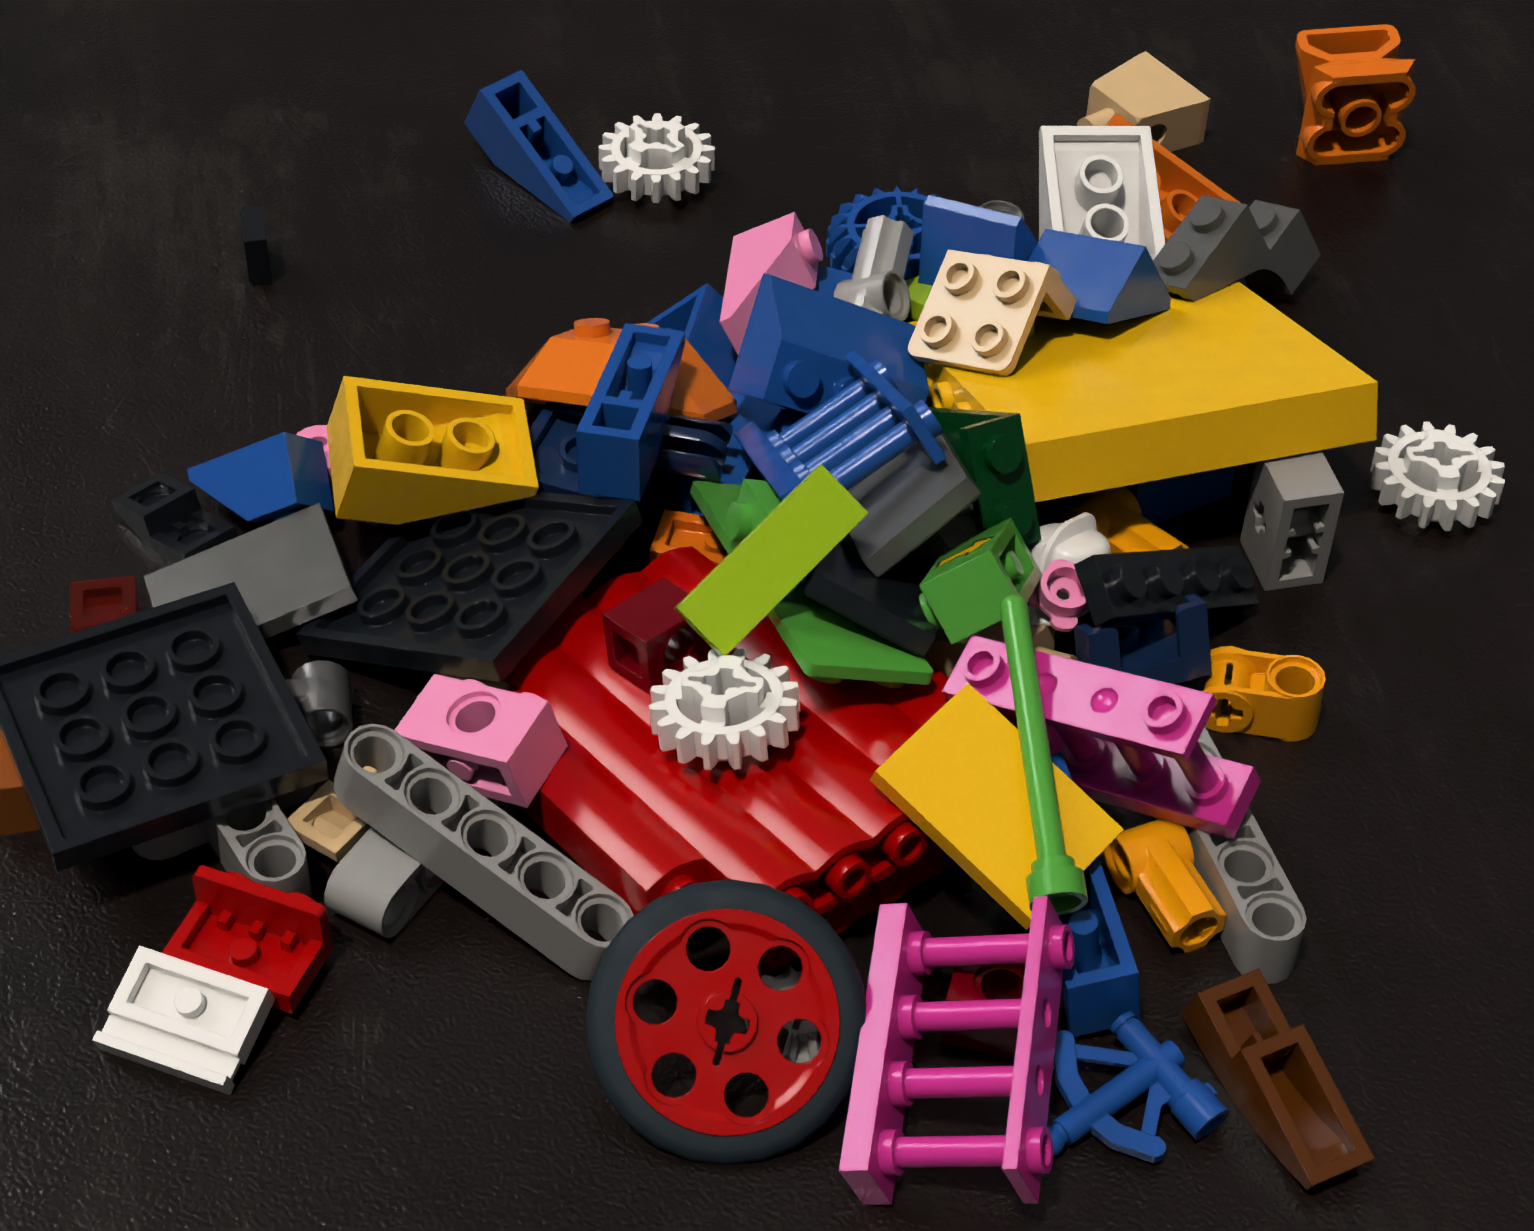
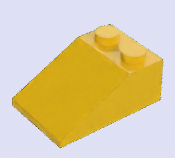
[326,376,539,525]

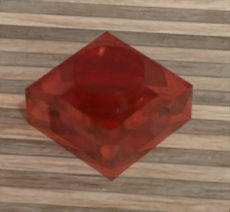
[70,576,139,633]

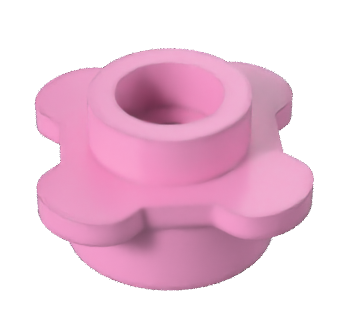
[1027,559,1089,632]

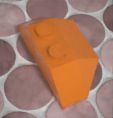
[506,318,737,421]

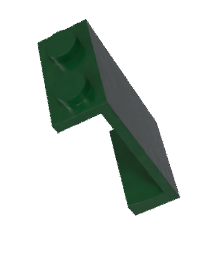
[929,407,1041,545]

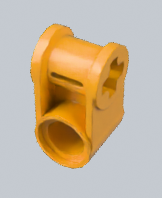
[1201,646,1326,742]

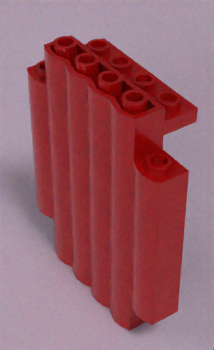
[503,546,957,977]

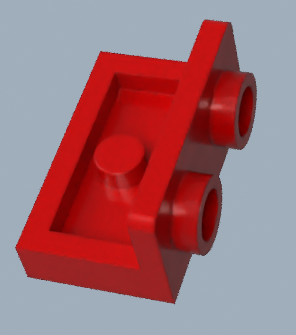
[161,865,333,1014]

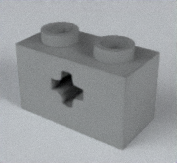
[1240,450,1344,591]

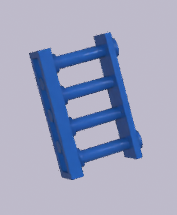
[733,350,947,501]

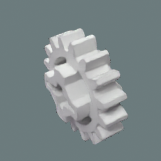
[599,113,715,203]
[1370,422,1505,531]
[648,648,800,770]

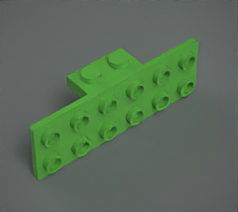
[690,478,934,688]

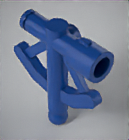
[1047,1011,1229,1163]

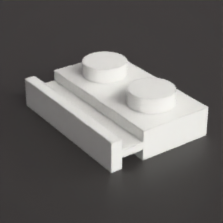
[92,945,275,1095]

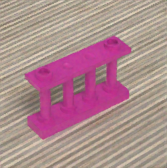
[942,635,1261,839]
[839,896,1075,1205]

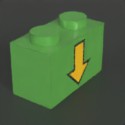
[919,518,1042,645]

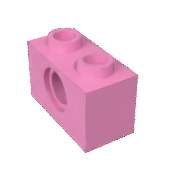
[394,674,568,808]

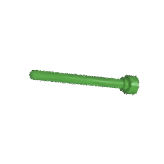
[1000,595,1088,915]

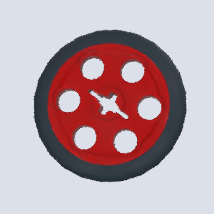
[585,879,866,1165]

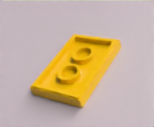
[870,683,1124,930]

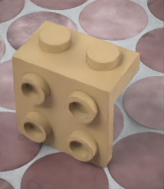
[908,249,1077,376]

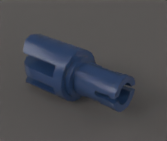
[652,413,733,483]

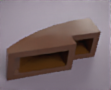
[1180,969,1375,1190]

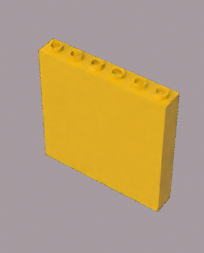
[907,281,1378,502]

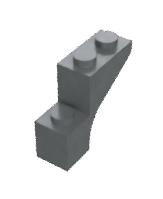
[1153,195,1321,301]

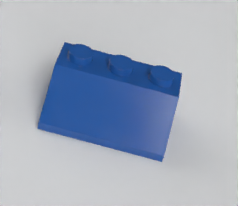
[728,273,929,415]

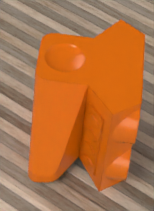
[1295,24,1416,166]

